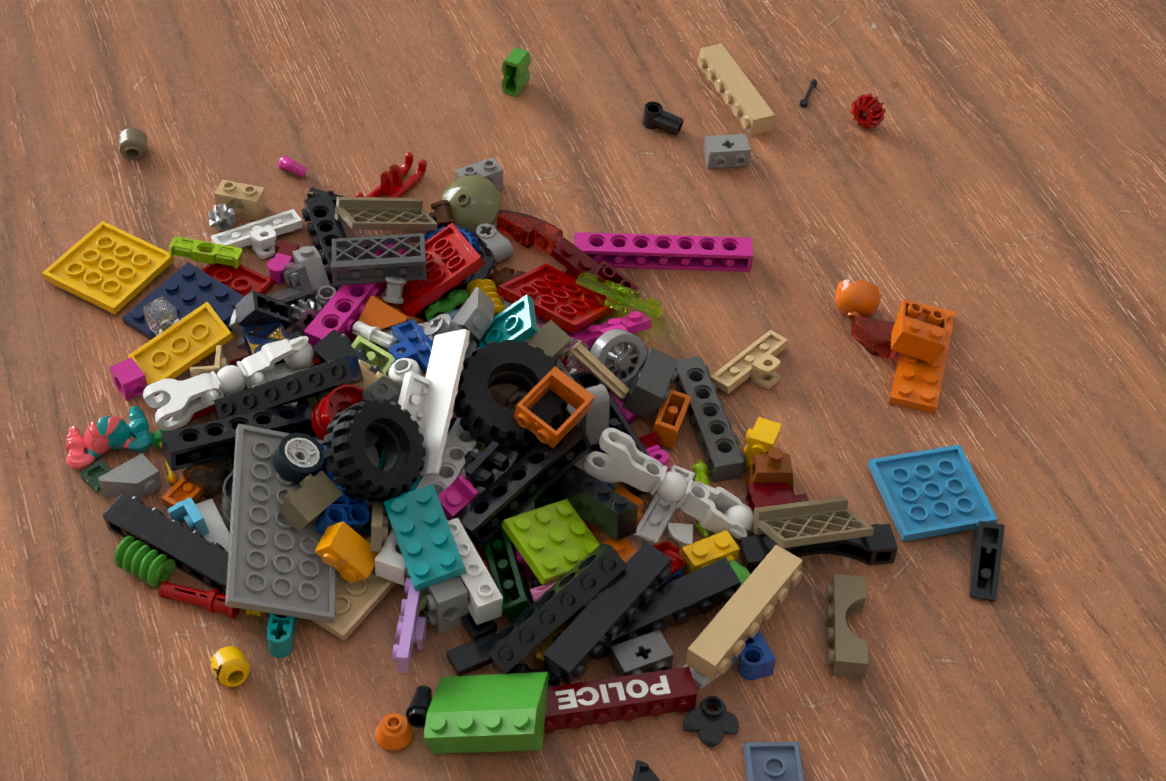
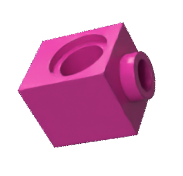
[110,357,147,401]

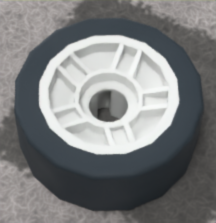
[273,433,325,484]

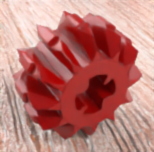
[850,93,886,129]

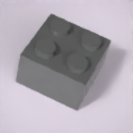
[622,347,679,420]

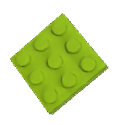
[502,499,600,585]

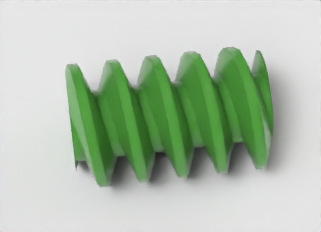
[114,536,175,588]

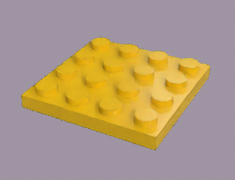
[42,221,174,315]

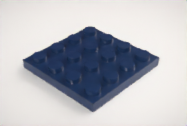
[122,263,245,340]

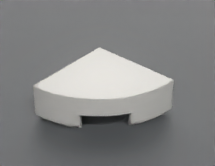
[667,523,693,547]

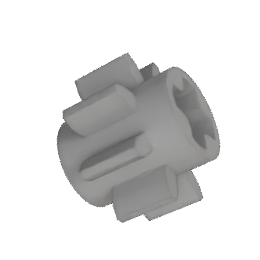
[208,204,236,231]

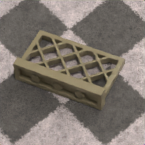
[334,197,438,230]
[752,496,874,548]

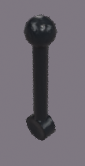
[800,79,817,107]

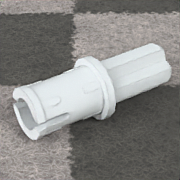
[352,321,397,349]

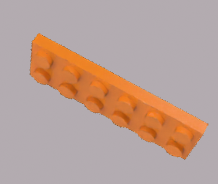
[889,303,956,414]

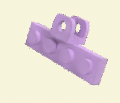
[392,577,426,673]

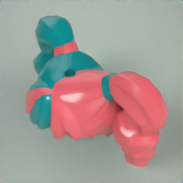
[66,406,153,470]

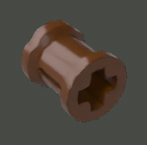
[431,200,454,228]

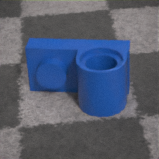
[737,630,776,680]

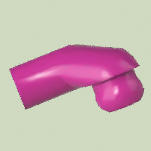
[278,156,308,178]

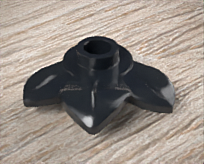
[683,696,739,748]

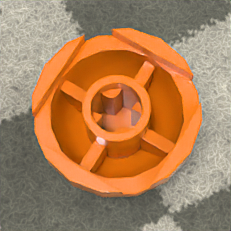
[835,279,882,321]

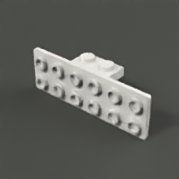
[398,329,470,476]

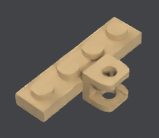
[710,330,788,394]

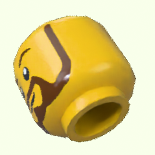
[210,646,250,687]

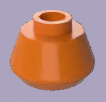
[375,713,413,751]

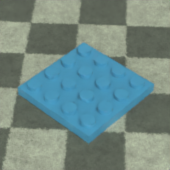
[868,445,998,542]

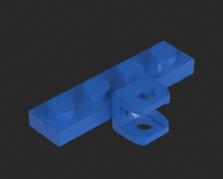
[389,319,433,373]

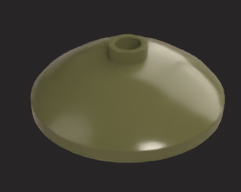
[439,175,501,236]

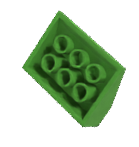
[424,672,549,754]

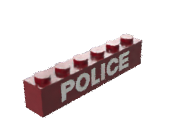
[544,666,697,733]

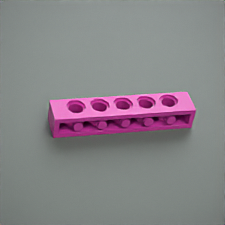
[304,243,405,347]

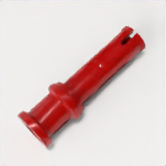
[159,581,241,619]

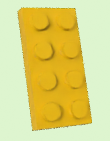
[128,302,234,385]

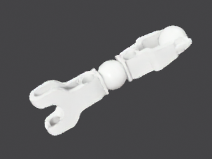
[143,336,314,431]
[584,428,754,540]

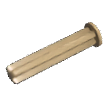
[567,340,630,400]

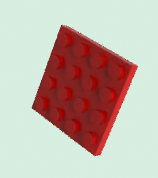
[399,223,485,317]
[496,264,621,333]

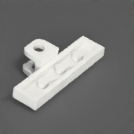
[211,209,303,259]

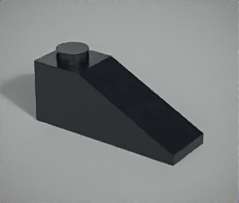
[969,521,1005,601]

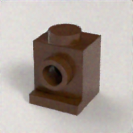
[489,266,526,288]

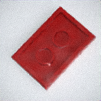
[202,263,274,296]

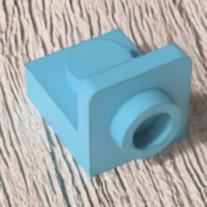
[168,497,209,536]

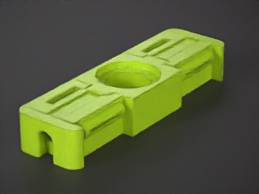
[169,236,242,269]

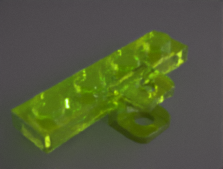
[575,272,665,318]

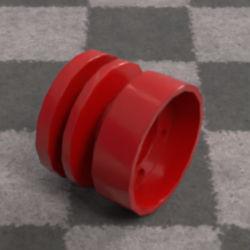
[311,385,364,440]

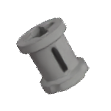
[383,277,407,304]

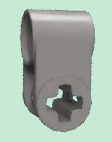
[476,223,514,264]

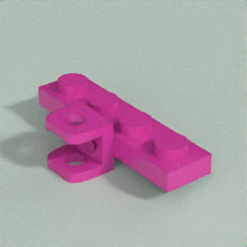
[567,311,652,349]

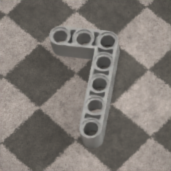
[556,359,610,446]

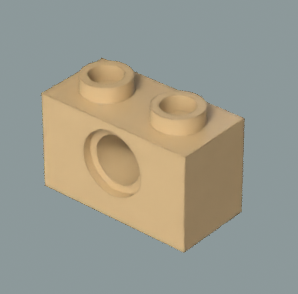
[215,180,266,221]

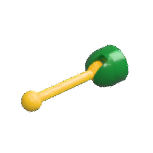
[152,429,177,484]

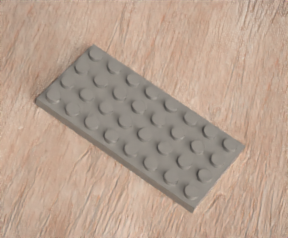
[225,424,335,623]

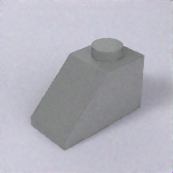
[292,246,330,296]
[453,287,494,340]
[98,453,162,499]

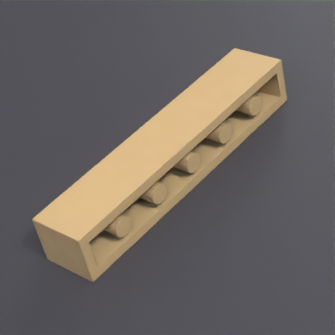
[697,43,775,136]
[686,545,803,681]

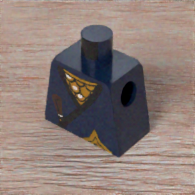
[242,322,301,365]

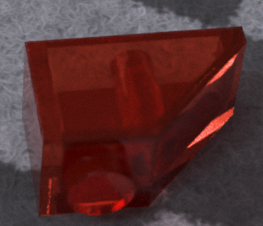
[851,316,896,359]

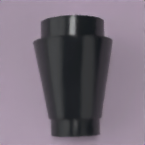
[406,685,432,728]

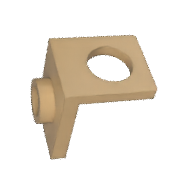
[190,345,228,377]

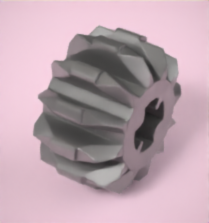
[289,299,322,336]

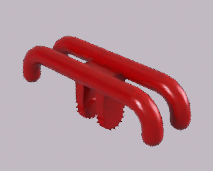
[355,152,427,198]

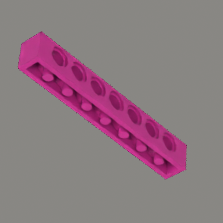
[574,232,753,272]

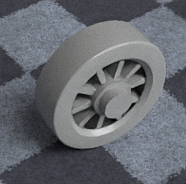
[590,329,647,387]

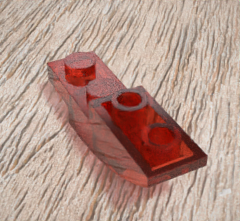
[496,210,563,260]

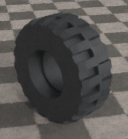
[454,340,568,453]

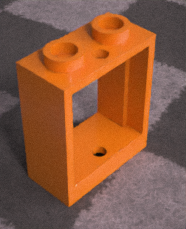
[513,367,595,448]

